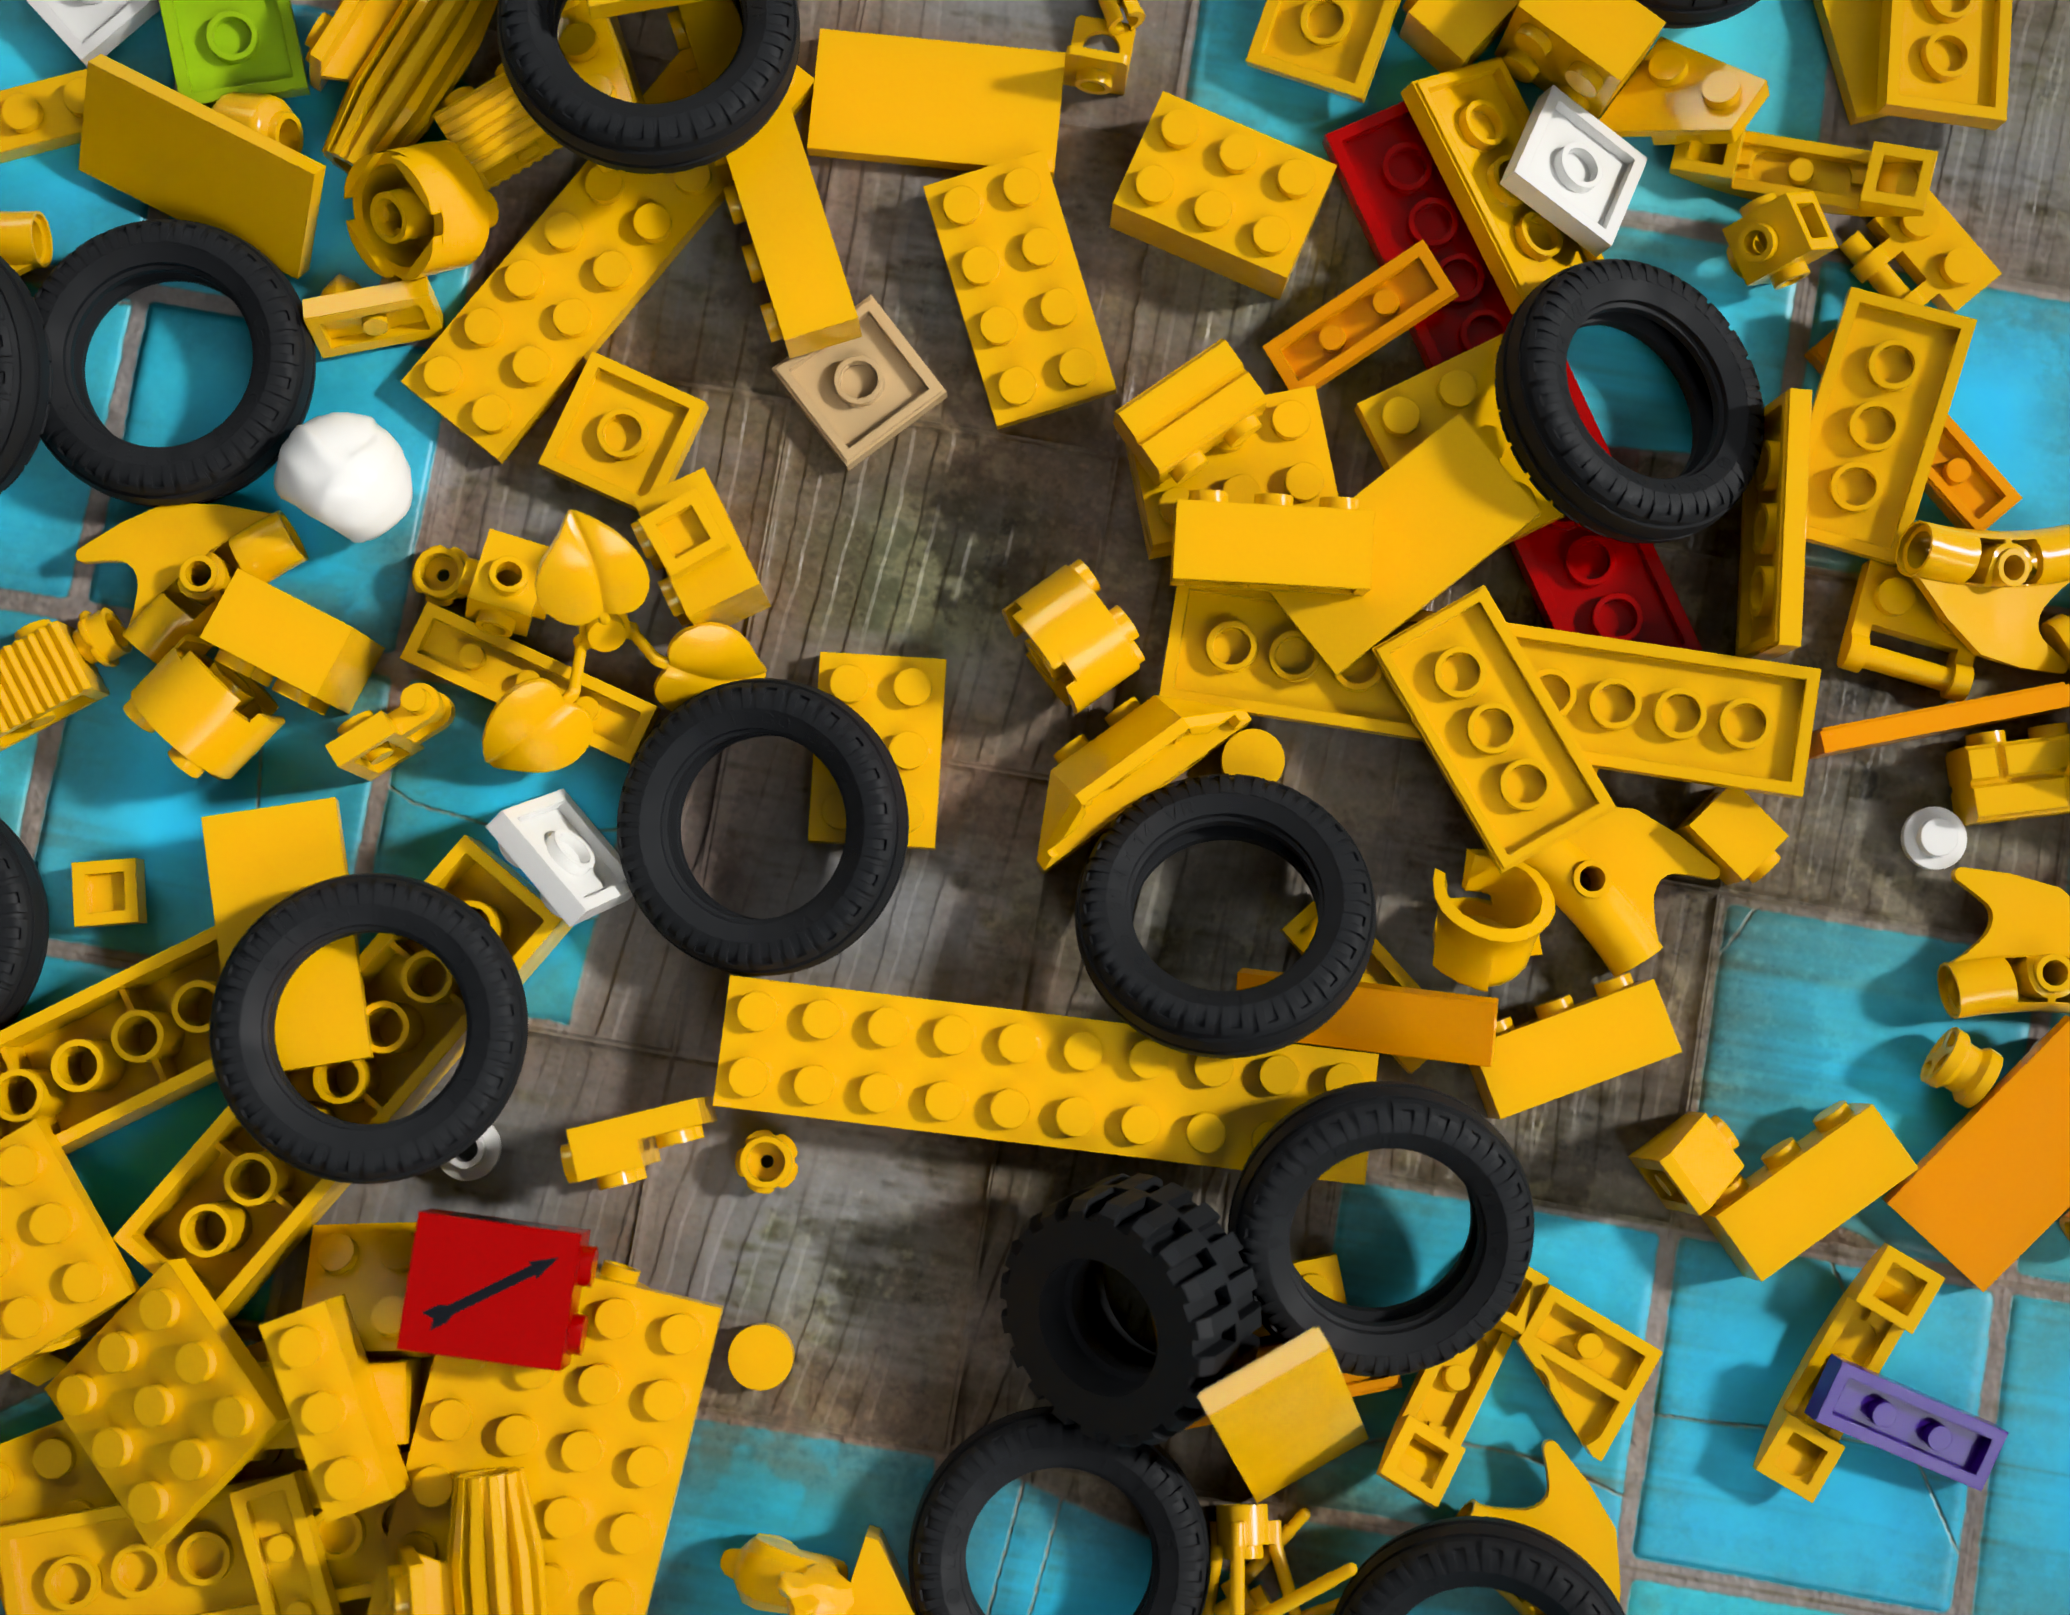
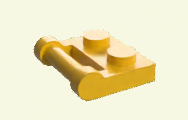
[1837,560,1976,702]

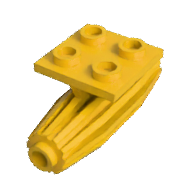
[305,0,499,174]
[386,1466,549,1615]

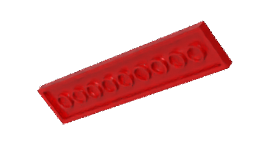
[1322,101,1703,651]

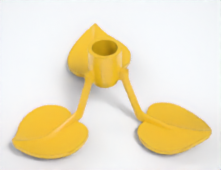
[482,509,767,773]

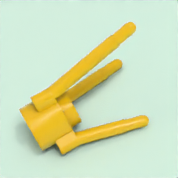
[1202,1504,1302,1615]
[1212,1508,1358,1615]

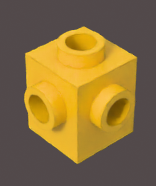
[1722,191,1839,290]
[457,528,549,638]

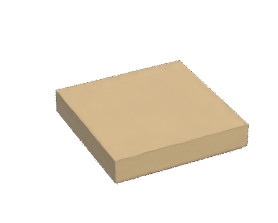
[772,295,947,471]

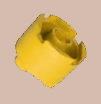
[344,140,499,281]
[1002,559,1145,714]
[123,634,286,780]

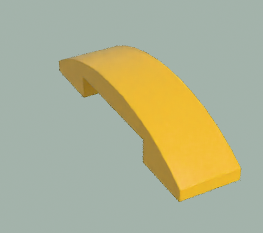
[1670,128,1939,217]
[1752,1243,1945,1503]
[1376,1266,1549,1509]

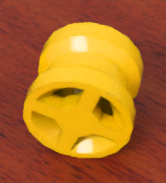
[1920,1027,2004,1108]

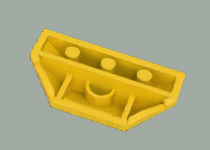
[1036,695,1252,875]

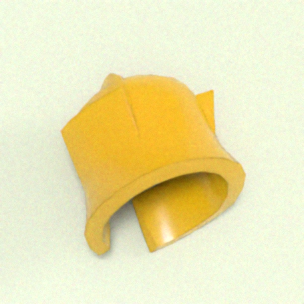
[1432,848,1555,992]

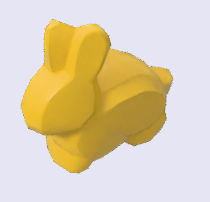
[720,1533,855,1615]

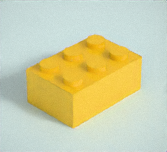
[1110,91,1337,300]
[1125,385,1339,560]

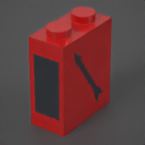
[396,1208,599,1371]

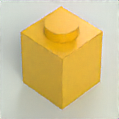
[1673,787,1789,885]

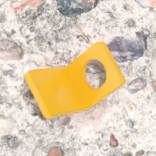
[1064,15,1136,96]

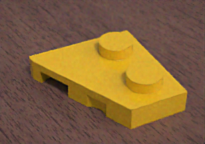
[1599,37,1769,145]
[1514,1283,1663,1462]

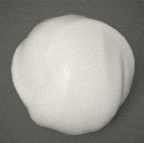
[274,412,413,543]

